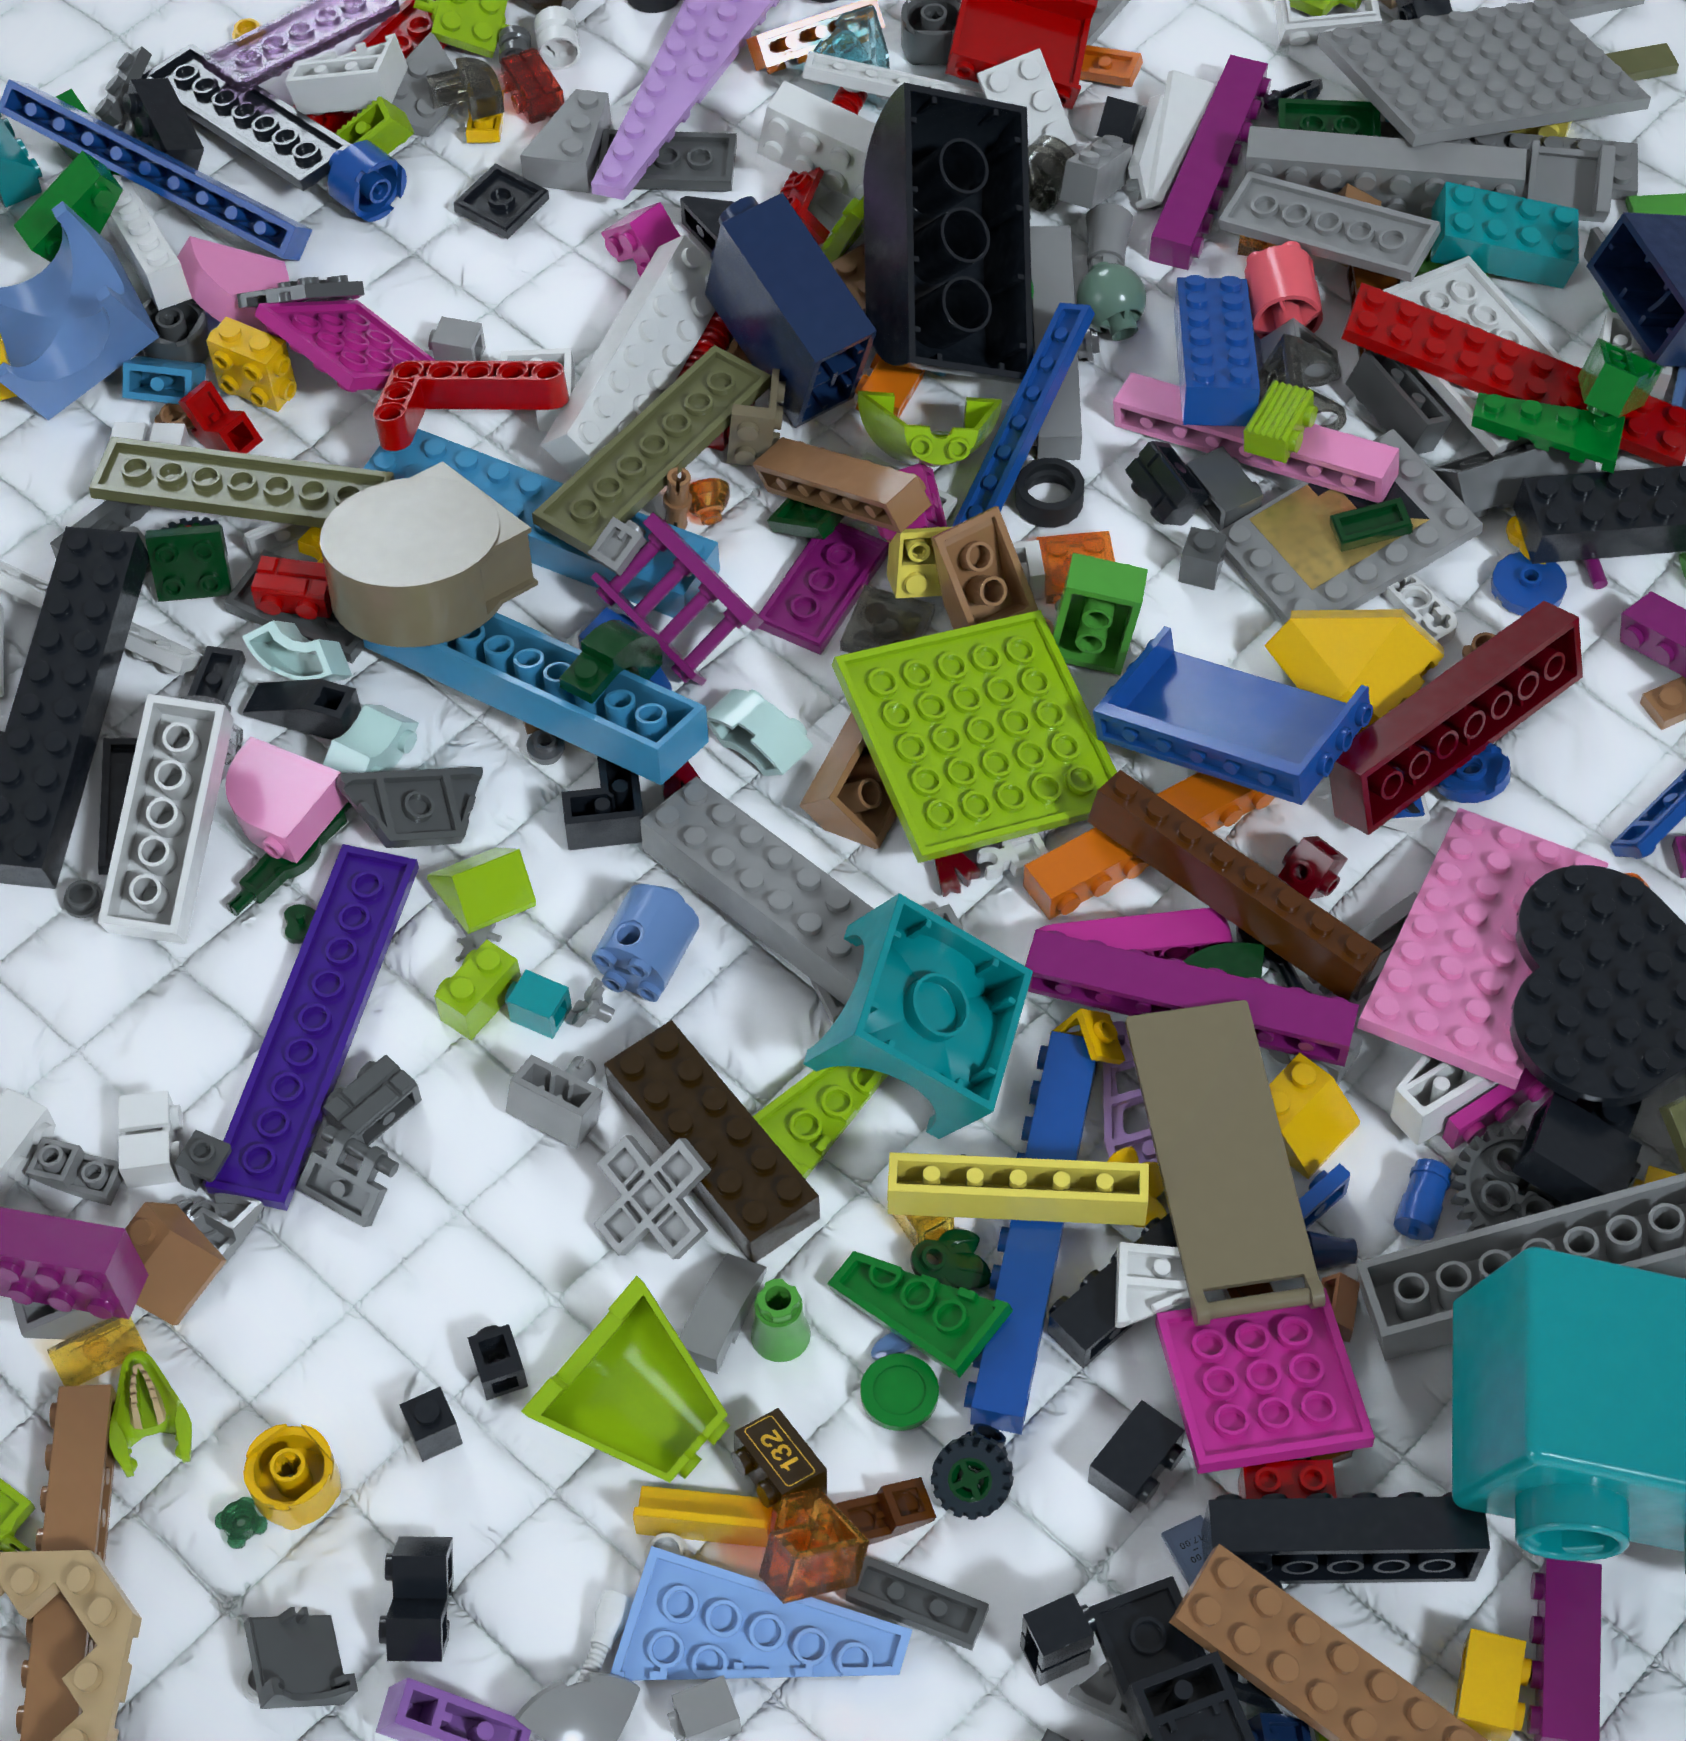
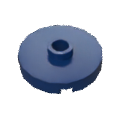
[1491,551,1567,616]
[1435,743,1511,803]

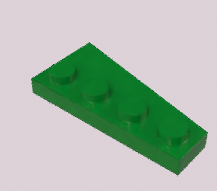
[1471,393,1625,474]
[827,1251,1013,1378]

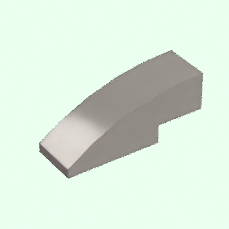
[680,1253,767,1374]

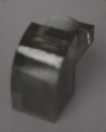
[426,57,505,120]

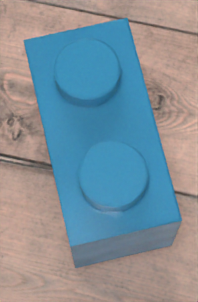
[122,356,206,404]

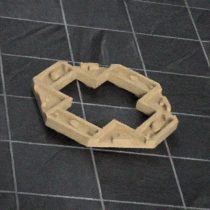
[0,1550,142,1741]

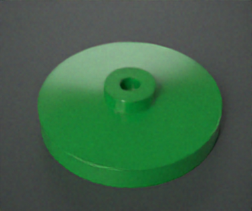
[860,1353,939,1431]

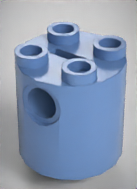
[591,884,700,1002]

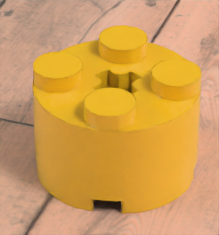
[243,1424,341,1530]

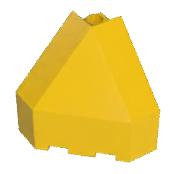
[1264,609,1444,735]

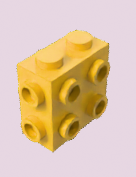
[206,317,297,412]

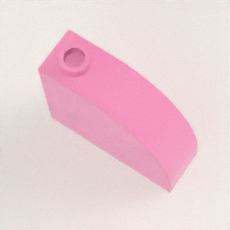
[177,236,290,340]
[225,737,348,864]

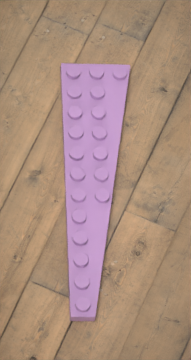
[591,0,780,200]

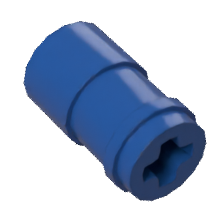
[1393,1158,1452,1241]

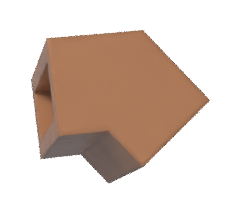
[1321,1272,1360,1343]

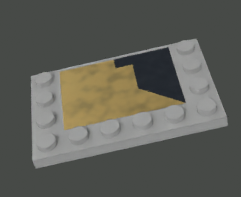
[1217,429,1483,623]

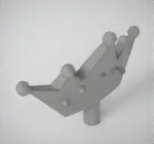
[453,918,502,962]

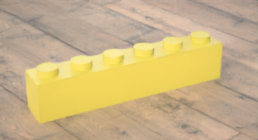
[887,1152,1149,1226]

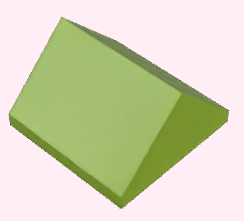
[427,847,536,934]

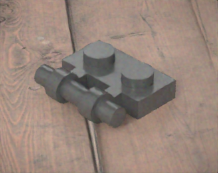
[296,1124,399,1228]

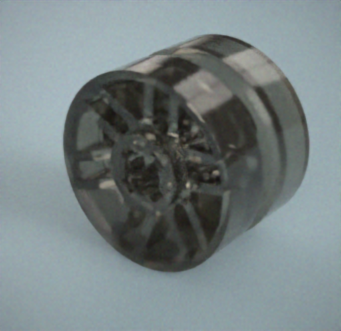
[1028,135,1075,212]

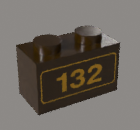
[731,1408,827,1520]

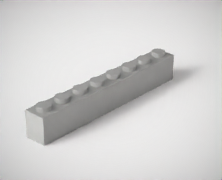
[1030,226,1082,460]

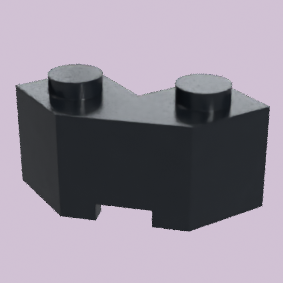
[378,1536,454,1662]

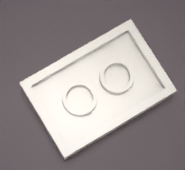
[977,48,1077,164]

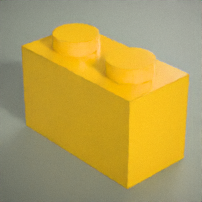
[1453,1628,1532,1741]

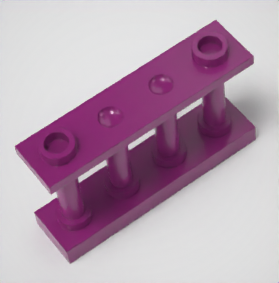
[591,512,764,686]

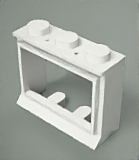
[1273,0,1382,46]

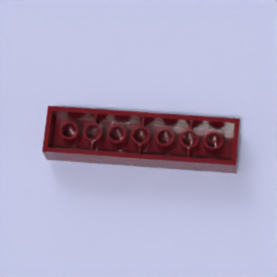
[1329,601,1583,835]

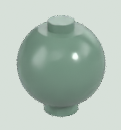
[1077,262,1146,341]

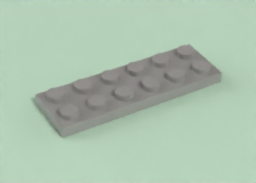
[1218,171,1441,282]

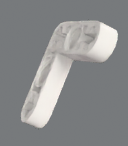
[1381,573,1458,646]

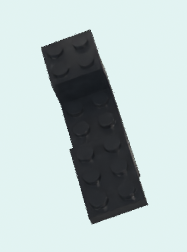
[1089,1576,1256,1741]

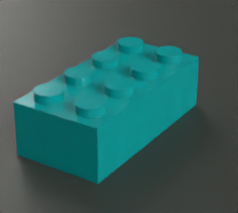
[1431,181,1579,289]

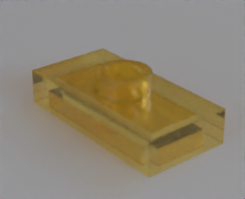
[47,1316,147,1386]

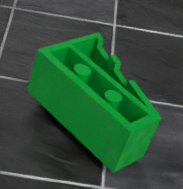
[14,150,123,262]
[1578,338,1664,418]

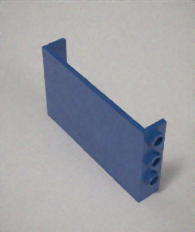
[1093,626,1373,805]

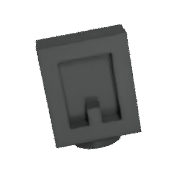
[174,1129,232,1192]

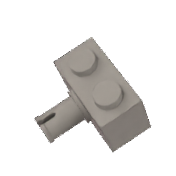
[505,1054,603,1149]

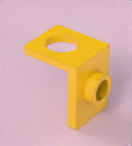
[1050,1008,1125,1065]

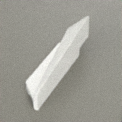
[1128,70,1216,211]

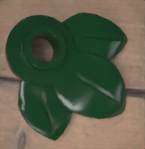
[910,1229,991,1290]

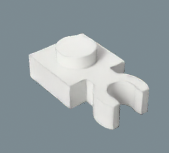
[976,833,1048,880]

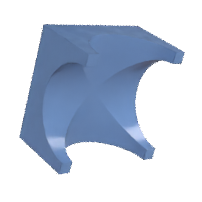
[0,201,159,421]

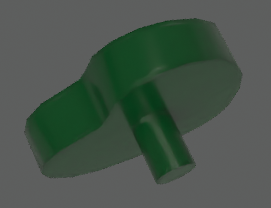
[284,904,316,944]

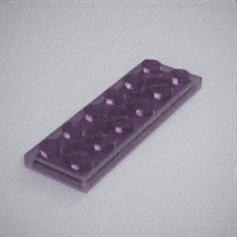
[201,0,400,93]

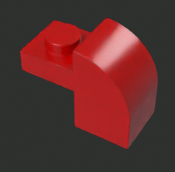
[178,381,263,454]

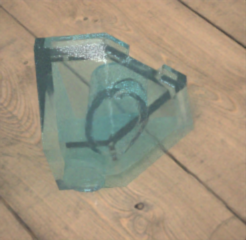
[814,5,890,86]

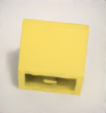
[887,527,951,598]

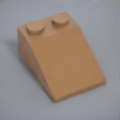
[931,506,1039,629]

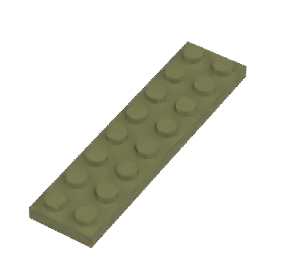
[532,345,771,555]
[89,436,395,528]

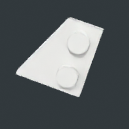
[1115,1242,1205,1328]

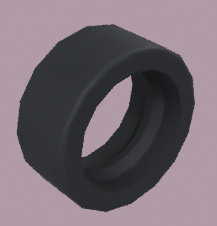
[1015,458,1084,528]

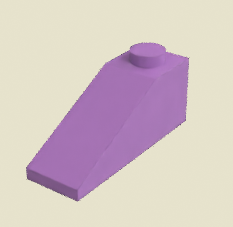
[375,1677,531,1741]

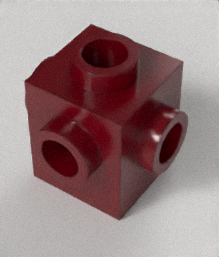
[1278,836,1348,899]

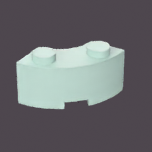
[242,620,353,682]
[707,689,814,776]
[323,704,419,774]

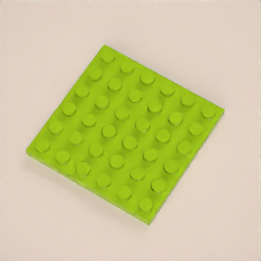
[831,610,1117,863]

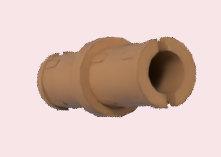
[663,467,692,530]

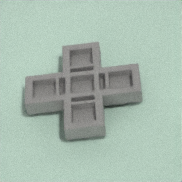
[593,1135,711,1259]

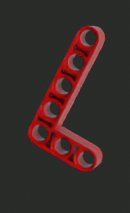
[373,360,569,451]

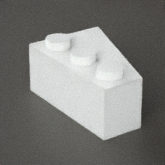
[285,33,408,115]
[1390,1055,1500,1146]

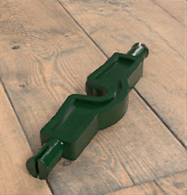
[225,801,352,916]

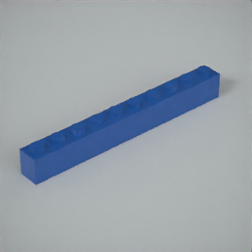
[0,79,313,261]
[964,1031,1098,1435]

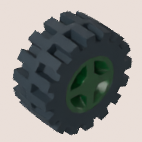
[931,1434,1014,1520]

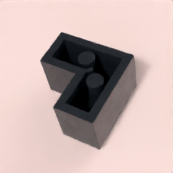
[561,756,644,851]

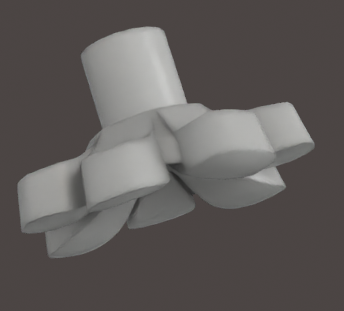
[572,977,615,1028]

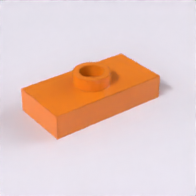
[1080,45,1143,87]

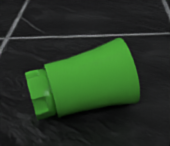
[751,1279,811,1362]

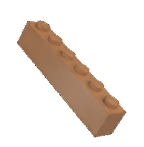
[752,437,932,533]

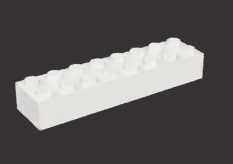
[541,234,716,476]

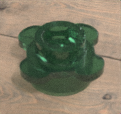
[215,1497,268,1549]

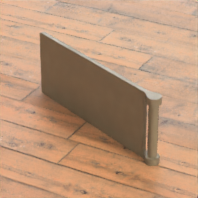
[1125,1000,1326,1326]

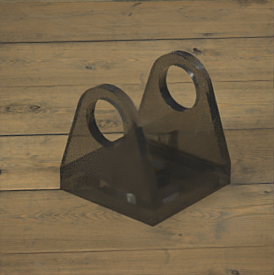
[1258,334,1347,431]

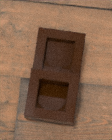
[832,1477,936,1551]

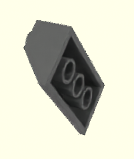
[1431,441,1597,518]

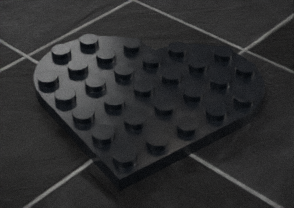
[1509,865,1686,1107]

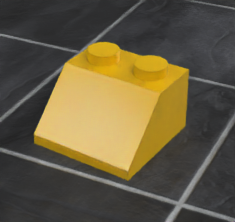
[1269,1052,1361,1180]

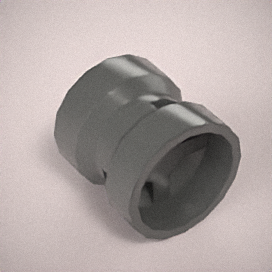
[499,25,531,72]

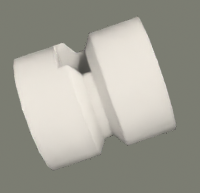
[534,6,581,70]

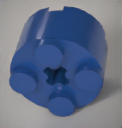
[327,140,407,222]

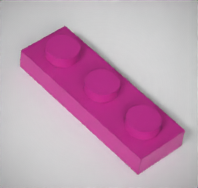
[1442,1068,1550,1150]

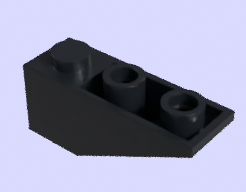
[243,679,361,740]

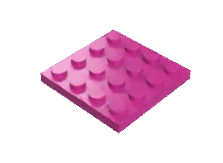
[254,300,435,392]
[1155,1288,1375,1474]

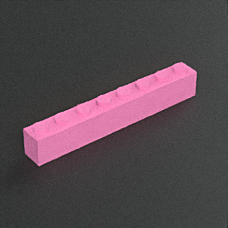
[1113,372,1399,503]

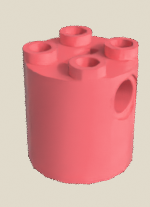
[1244,241,1323,339]

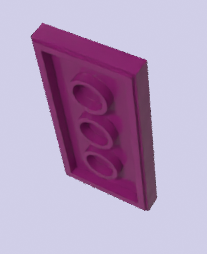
[758,522,889,655]

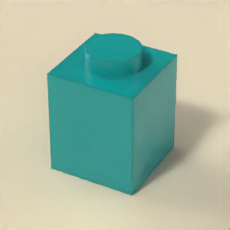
[505,969,572,1039]

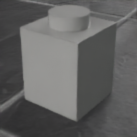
[428,316,486,361]
[667,1675,742,1741]

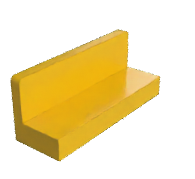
[633,1485,774,1548]

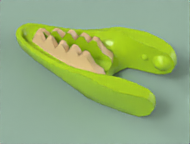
[109,1351,192,1478]

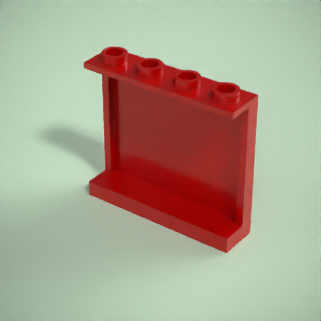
[945,0,1098,110]

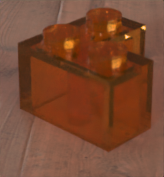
[758,1487,870,1604]

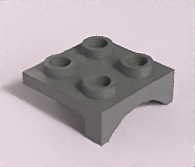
[244,1606,358,1709]

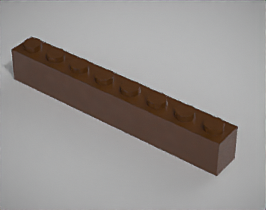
[1087,770,1383,1001]

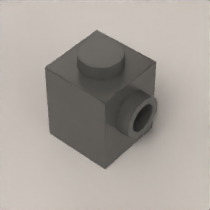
[1178,526,1227,590]

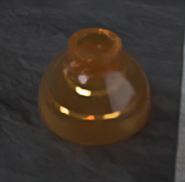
[688,478,730,525]

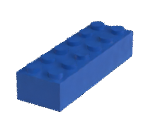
[1174,275,1260,426]

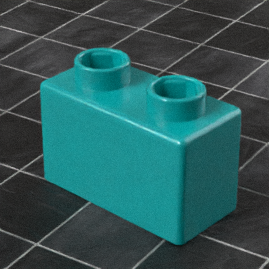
[1452,1247,1686,1574]

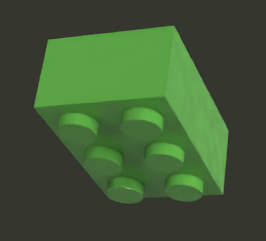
[1052,553,1148,675]

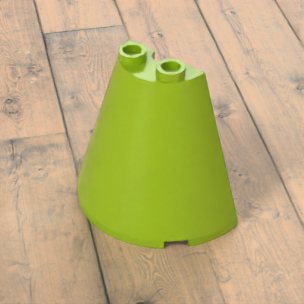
[858,391,1002,467]
[521,1275,731,1483]

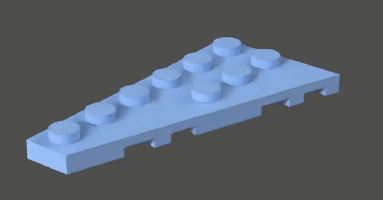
[610,1546,913,1681]

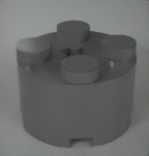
[901,0,961,65]
[142,298,210,363]

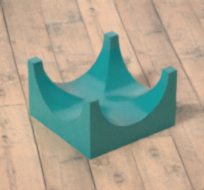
[803,893,1033,1139]

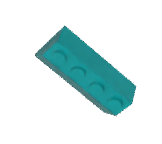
[0,113,43,208]

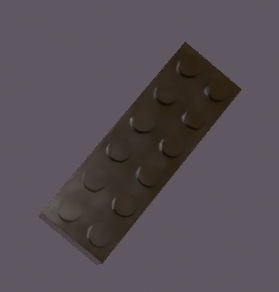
[604,1020,820,1263]

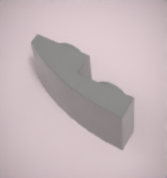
[26,1137,123,1206]

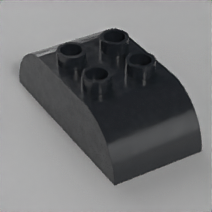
[863,82,1033,384]

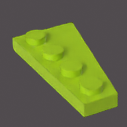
[753,1066,888,1179]

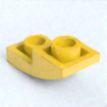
[466,87,504,143]

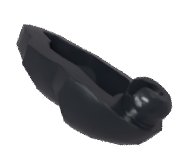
[1263,79,1323,117]

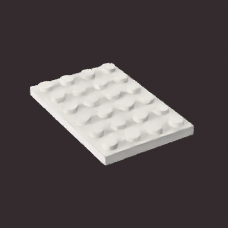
[1383,256,1565,457]

